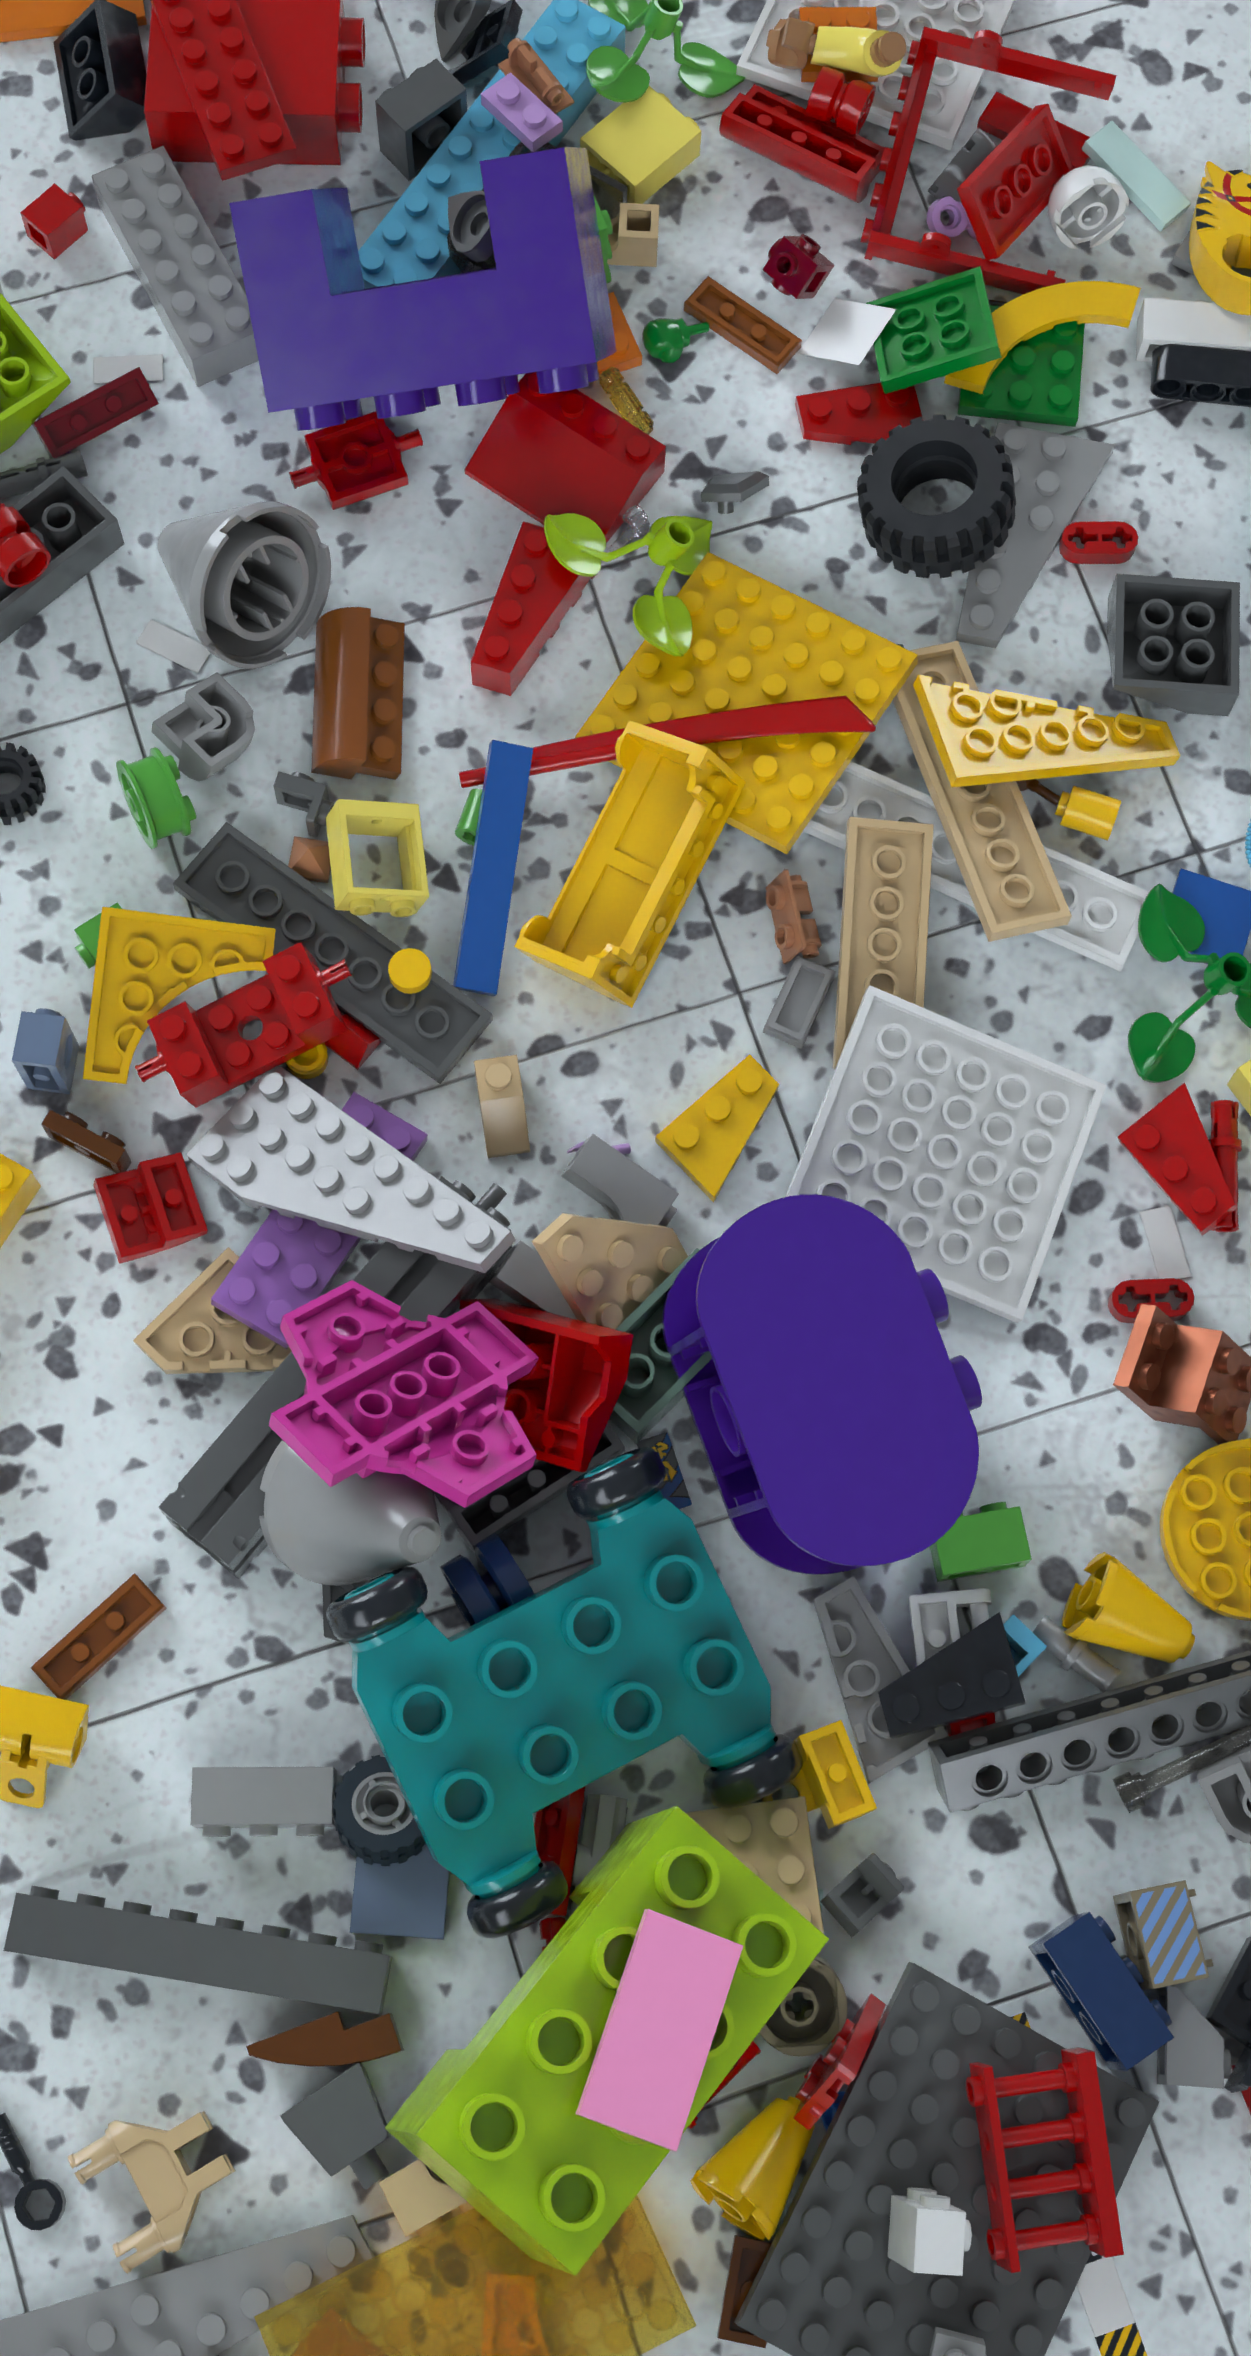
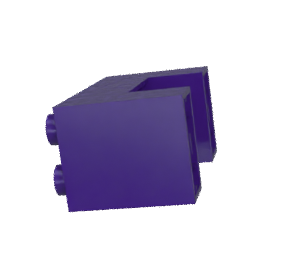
[229,147,617,431]

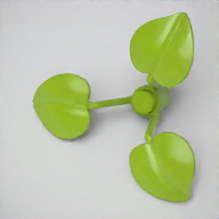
[544,513,712,657]

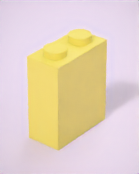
[580,86,701,204]

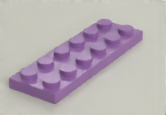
[211,1092,428,1349]

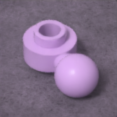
[927,196,977,240]

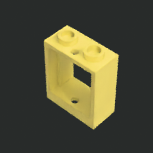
[325,799,429,917]

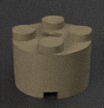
[759,1955,847,2056]

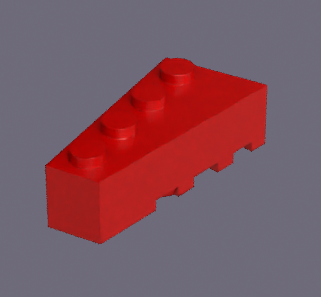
[471,521,596,696]

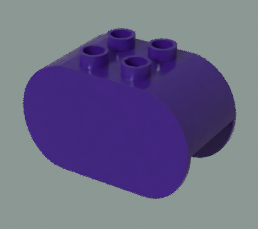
[663,1194,982,1575]

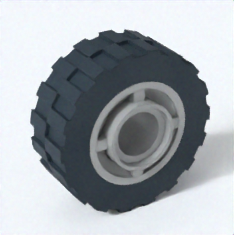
[333,1755,426,1866]

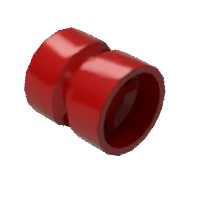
[806,65,876,136]
[0,506,51,588]

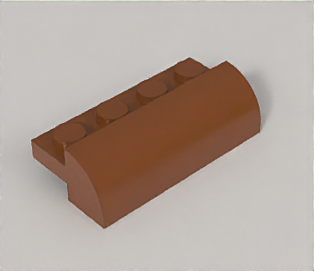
[311,607,405,780]

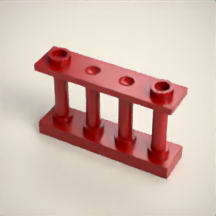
[966,2047,1124,2273]

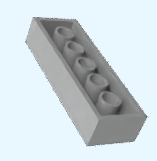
[92,146,259,387]

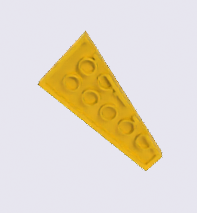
[913,674,1181,788]

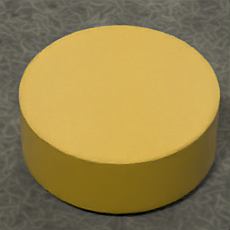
[388,948,432,994]
[286,1043,328,1079]

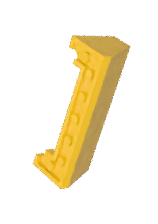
[514,720,746,1008]

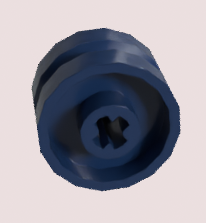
[440,1533,535,1627]

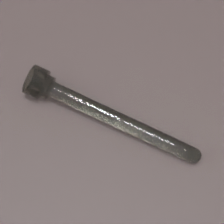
[1112,1724,1251,1813]

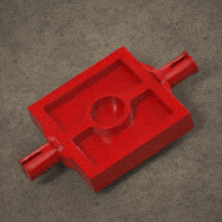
[289,411,423,510]

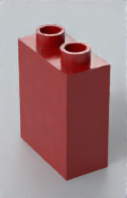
[144,0,366,165]

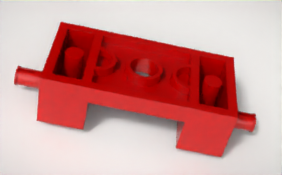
[135,942,352,1108]

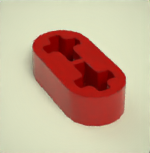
[1059,521,1138,564]
[1108,1278,1195,1323]

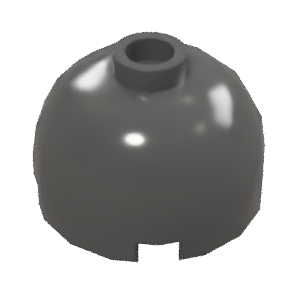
[928,128,997,203]

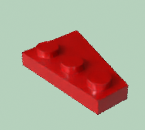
[795,382,923,445]
[1117,1082,1236,1236]

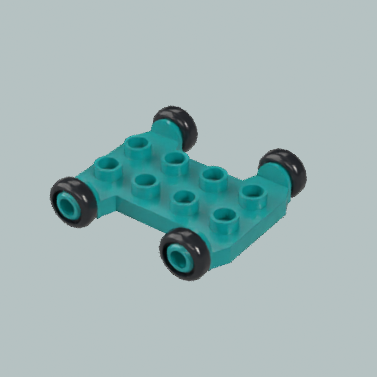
[326,1447,803,1938]

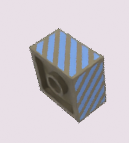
[1113,1880,1213,1990]

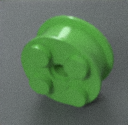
[116,747,196,849]

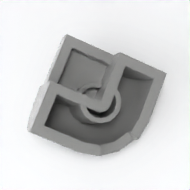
[151,672,255,781]
[1197,1744,1251,1844]

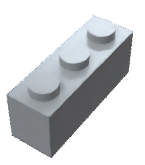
[190,1767,337,1837]

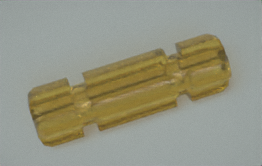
[599,367,654,435]

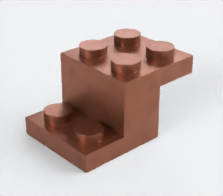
[1113,1304,1251,1445]

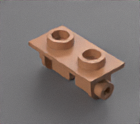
[498,38,574,114]
[766,869,822,964]

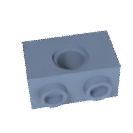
[12,1008,79,1094]

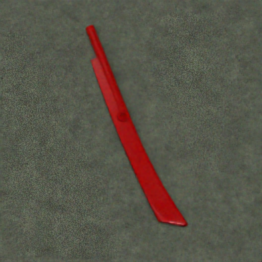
[459,696,876,788]

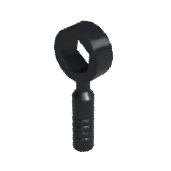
[0,2113,66,2230]

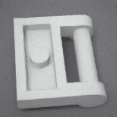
[909,1588,992,1666]

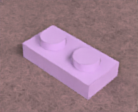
[481,72,563,152]

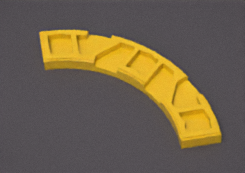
[944,281,1141,394]

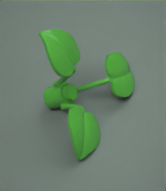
[586,0,746,103]

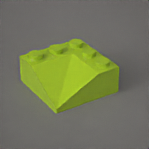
[0,294,71,454]

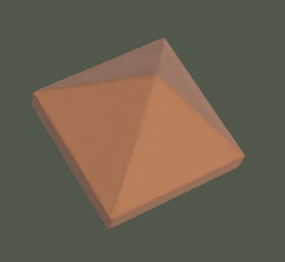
[288,836,331,883]

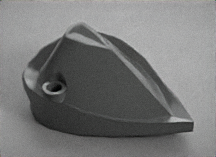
[434,0,491,63]
[448,190,494,263]

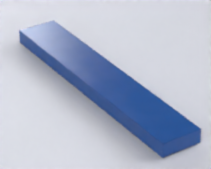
[453,740,533,997]

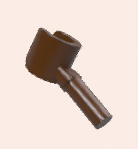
[1016,779,1060,806]

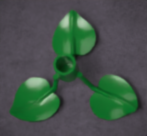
[1128,884,1251,1083]

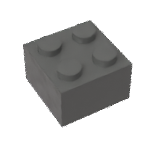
[375,58,467,181]

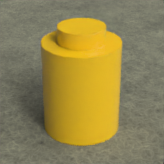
[1054,785,1121,841]

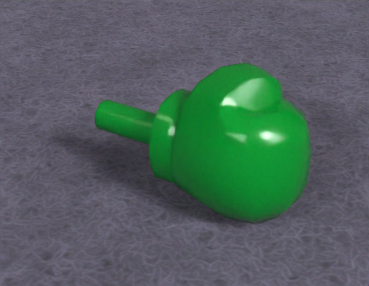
[642,318,709,363]

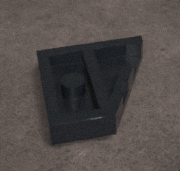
[449,0,523,85]

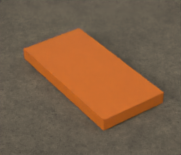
[0,0,147,43]

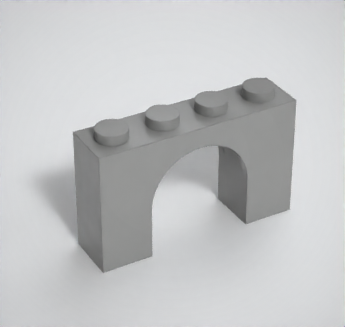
[489,1134,679,1320]

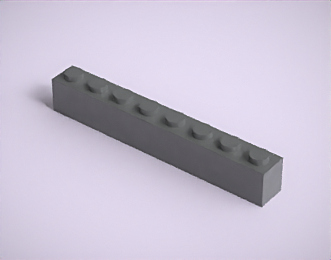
[3,1886,392,2014]

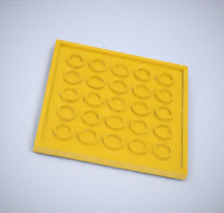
[575,552,918,854]

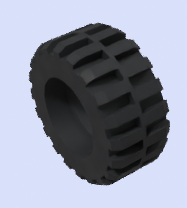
[857,415,1016,578]

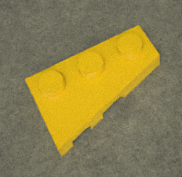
[655,1054,779,1202]

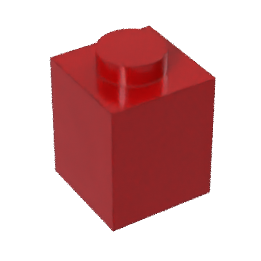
[20,183,88,260]

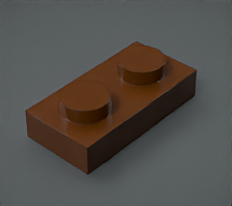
[41,1110,132,1173]
[717,2235,772,2348]

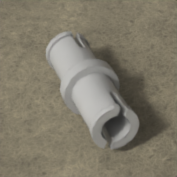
[1033,1615,1120,1692]

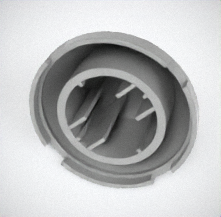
[158,501,331,669]
[259,1440,441,1586]

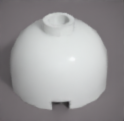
[1048,165,1129,249]

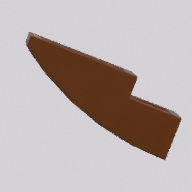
[246,2011,404,2066]

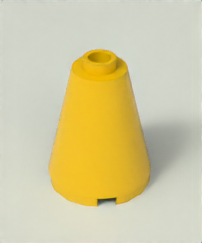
[1062,1552,1195,1663]
[690,2096,815,2240]

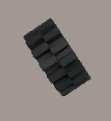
[0,742,46,825]

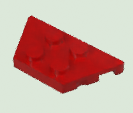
[793,1993,886,2130]

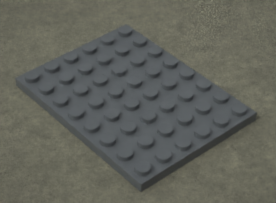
[734,1962,1160,2356]

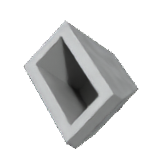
[1157,1986,1231,2089]

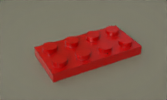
[957,104,1074,260]

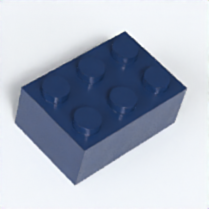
[1028,1912,1174,2071]

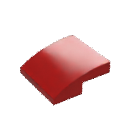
[93,1152,208,1264]

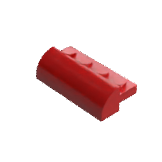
[719,84,885,203]

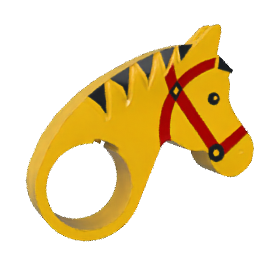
[1189,161,1251,315]

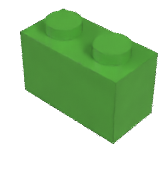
[930,1502,1032,1582]

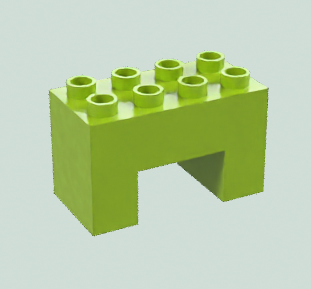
[385,1806,829,2276]

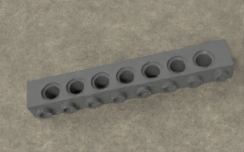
[928,1650,1251,1813]

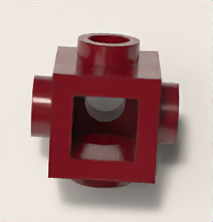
[762,234,835,299]

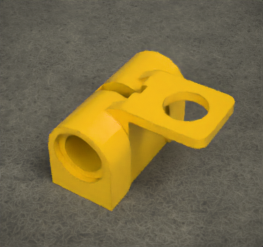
[0,1685,89,1808]
[762,1720,877,1829]

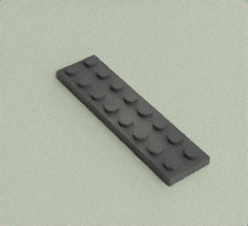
[173,822,493,1084]

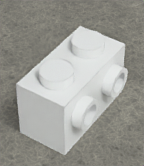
[888,2187,972,2276]

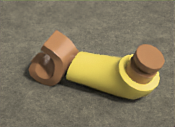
[766,17,906,77]

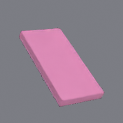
[576,1909,743,2152]

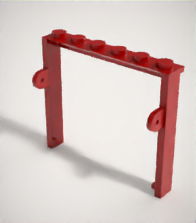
[860,26,1117,294]

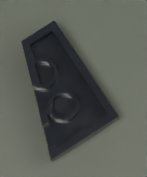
[878,1612,1026,1740]

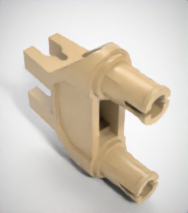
[68,2111,236,2274]

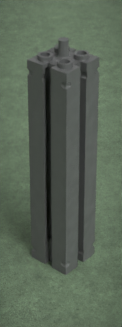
[158,1176,512,1579]

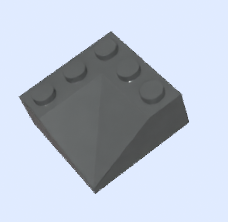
[1107,574,1240,716]

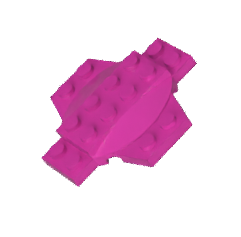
[269,1280,539,1508]

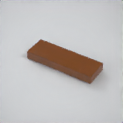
[684,276,802,374]
[30,1573,167,1700]

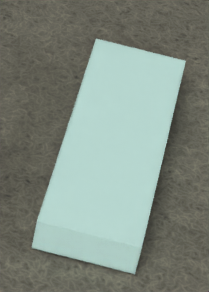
[1082,121,1191,232]

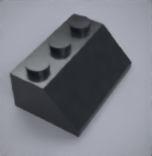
[53,0,147,141]

